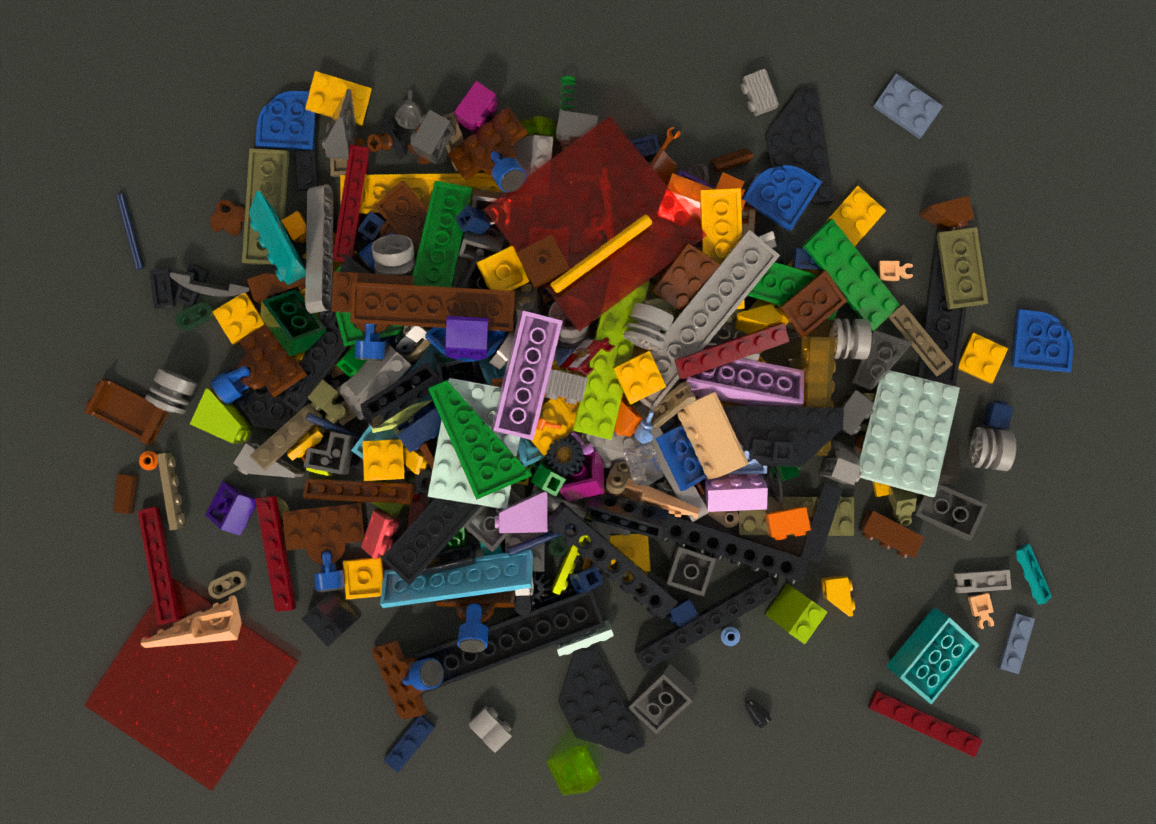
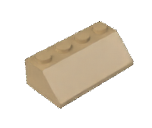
[677,392,749,480]

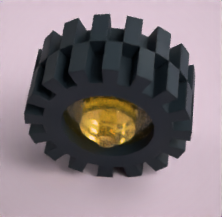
[546,438,585,476]

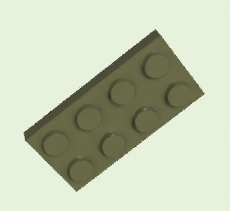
[937,227,988,310]

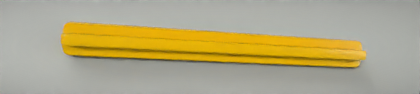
[551,215,652,293]

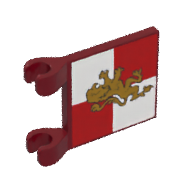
[559,337,615,375]

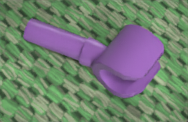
[571,431,594,455]

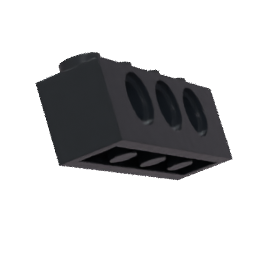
[360,362,439,429]
[585,491,669,540]

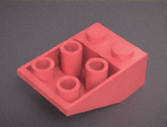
[361,509,400,559]

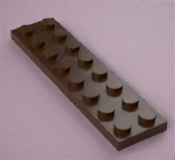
[350,282,515,332]

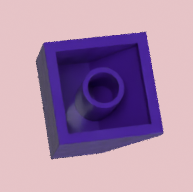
[446,316,488,360]
[205,481,256,535]

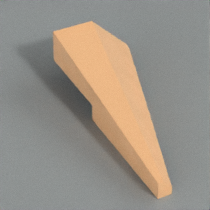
[604,470,700,518]
[140,595,242,648]

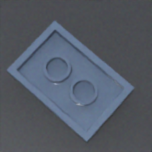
[873,74,943,139]

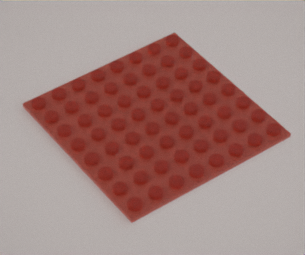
[484,116,707,332]
[84,577,299,791]

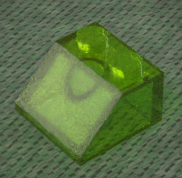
[546,745,602,796]

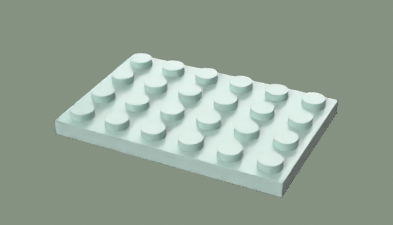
[859,370,960,497]
[428,378,520,509]

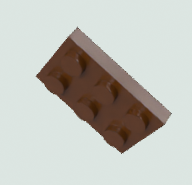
[652,241,720,311]
[779,270,847,338]

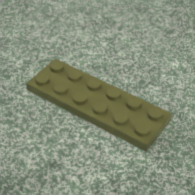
[242,148,289,265]
[738,496,854,536]

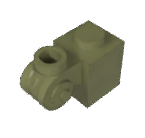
[308,380,348,423]
[889,486,916,526]

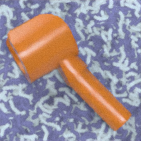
[660,127,681,151]
[536,418,562,431]

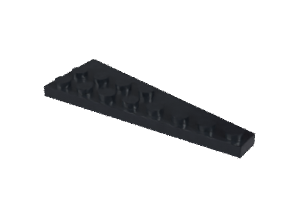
[283,255,372,413]

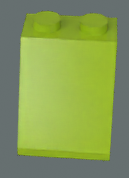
[190,388,252,444]
[765,583,827,644]

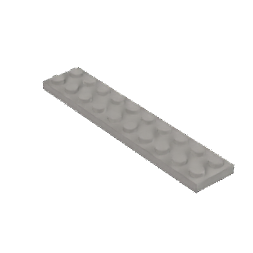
[640,230,780,410]

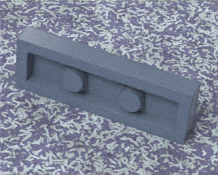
[998,612,1035,674]

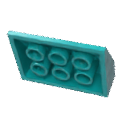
[249,190,306,285]
[886,607,980,704]

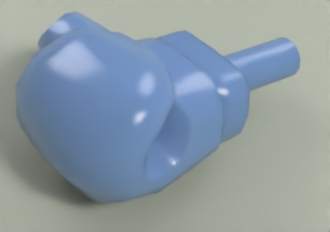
[634,411,654,444]

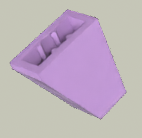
[495,490,548,533]

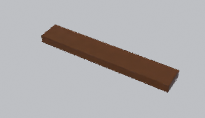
[303,479,415,505]

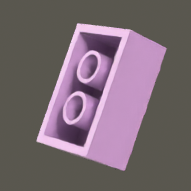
[703,474,768,512]

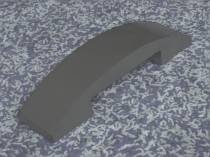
[170,269,250,296]

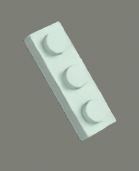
[556,620,614,656]

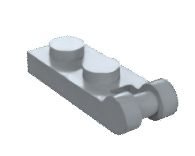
[954,569,1011,593]

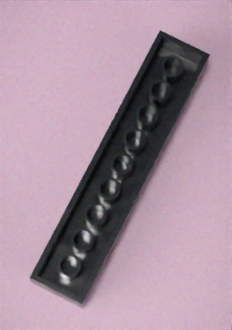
[408,589,605,694]

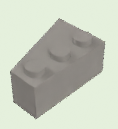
[819,439,861,485]

